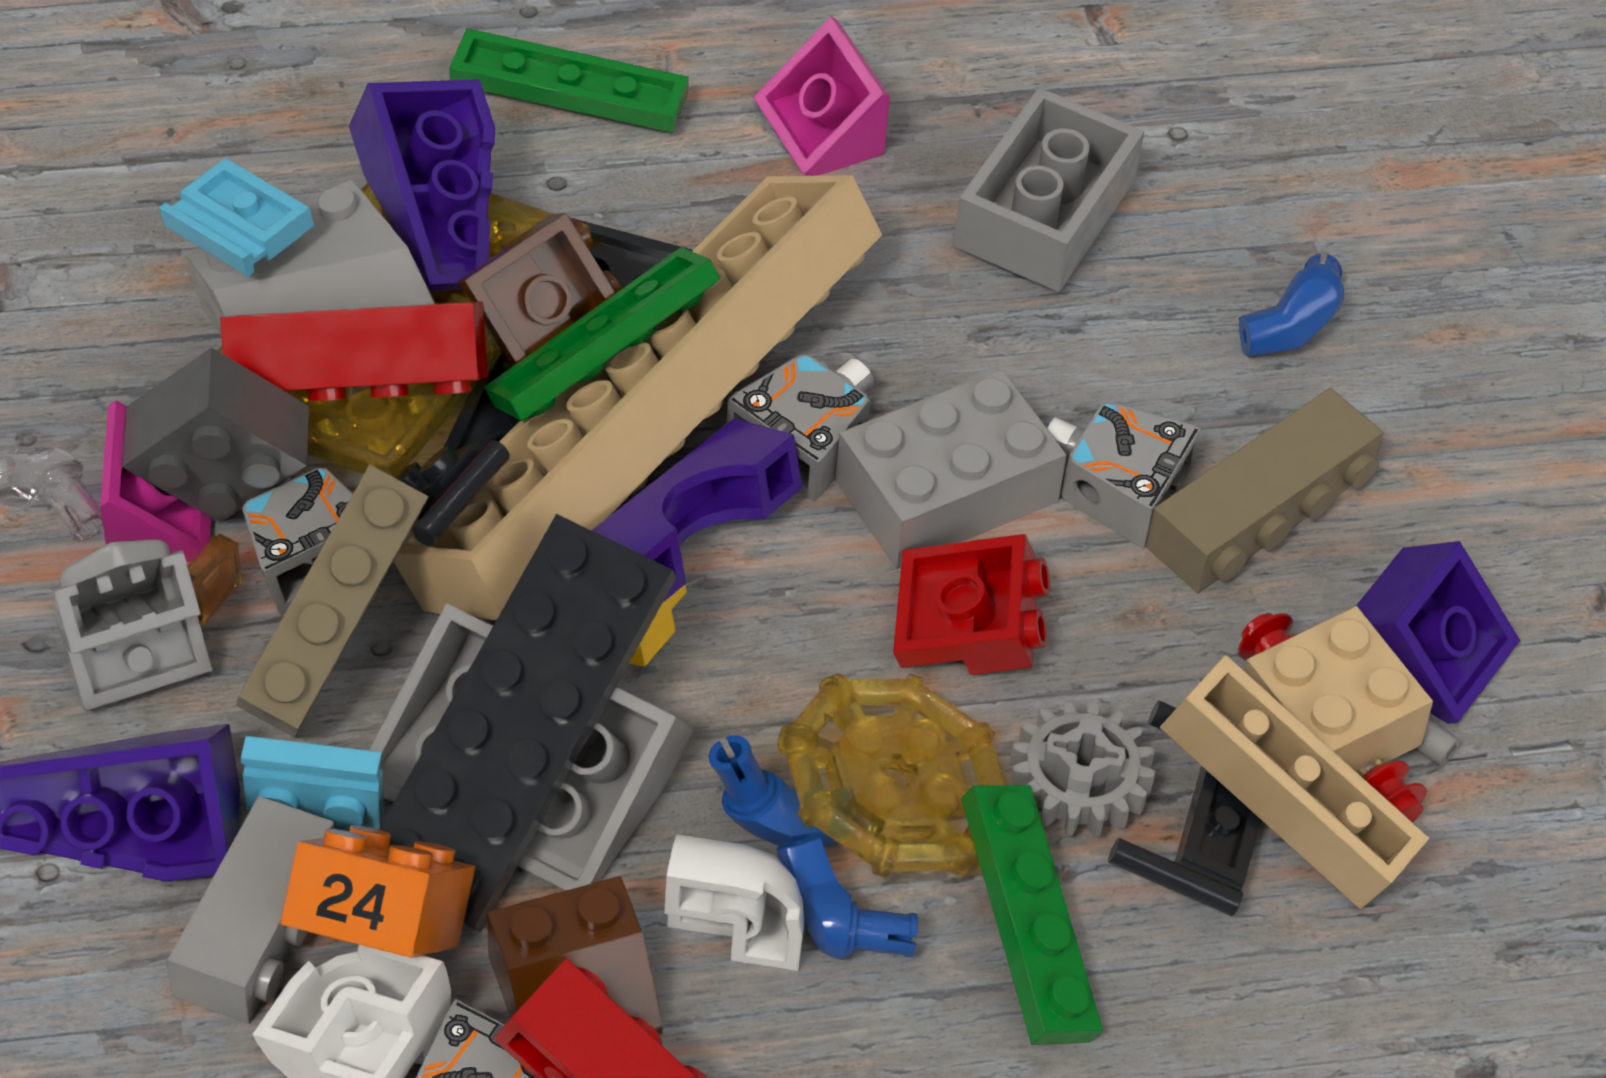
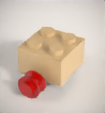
[1238,606,1433,823]

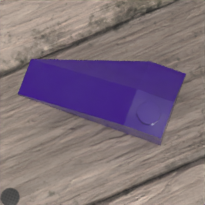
[349,79,495,291]
[0,724,240,881]

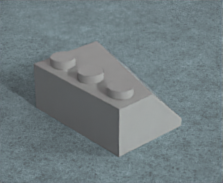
[186,179,435,334]

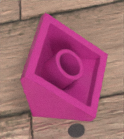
[753,17,890,176]
[100,400,211,562]

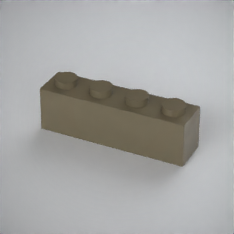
[1145,387,1384,594]
[236,465,428,738]

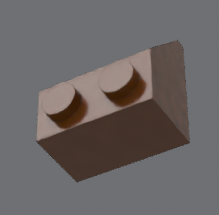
[487,876,663,1034]

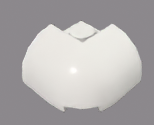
[664,834,804,971]
[252,945,451,1078]

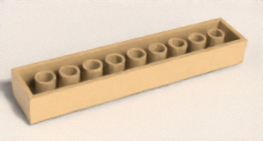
[394,175,882,620]

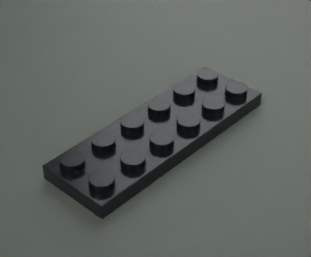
[379,514,677,933]

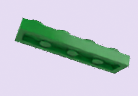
[449,28,689,133]
[484,247,720,421]
[961,785,1103,1045]

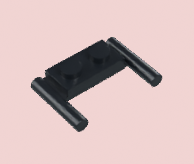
[395,440,510,546]
[1108,700,1261,917]

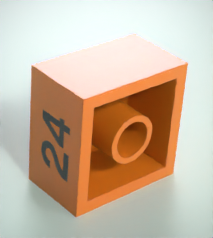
[280,825,476,958]

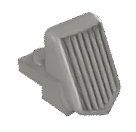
[52,539,213,711]

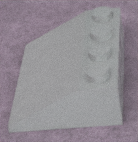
[369,603,694,890]

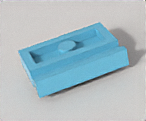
[159,158,314,277]
[240,736,385,829]

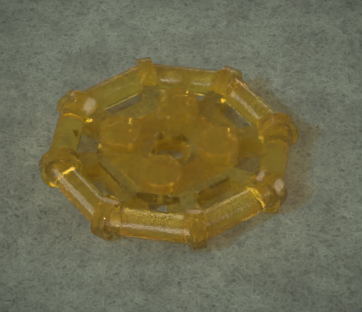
[777,673,1006,878]

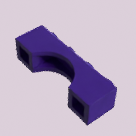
[591,418,802,602]

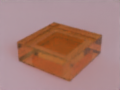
[188,533,242,625]

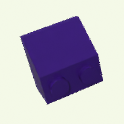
[1356,541,1520,724]

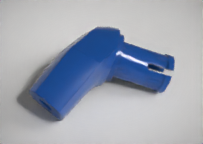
[1238,254,1344,356]
[708,735,851,847]
[776,836,918,960]

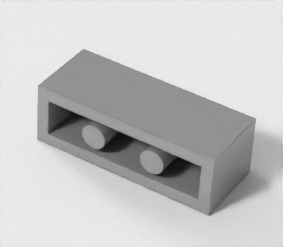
[167,796,335,1024]

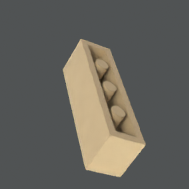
[1160,655,1429,910]

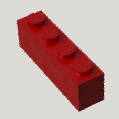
[220,301,488,401]
[493,958,707,1078]

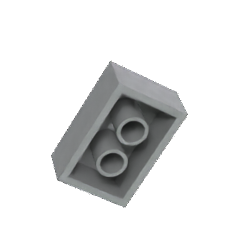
[953,87,1145,292]
[835,368,1067,569]

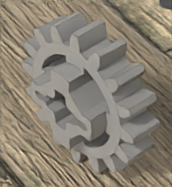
[1009,701,1156,837]

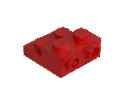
[893,534,1050,675]

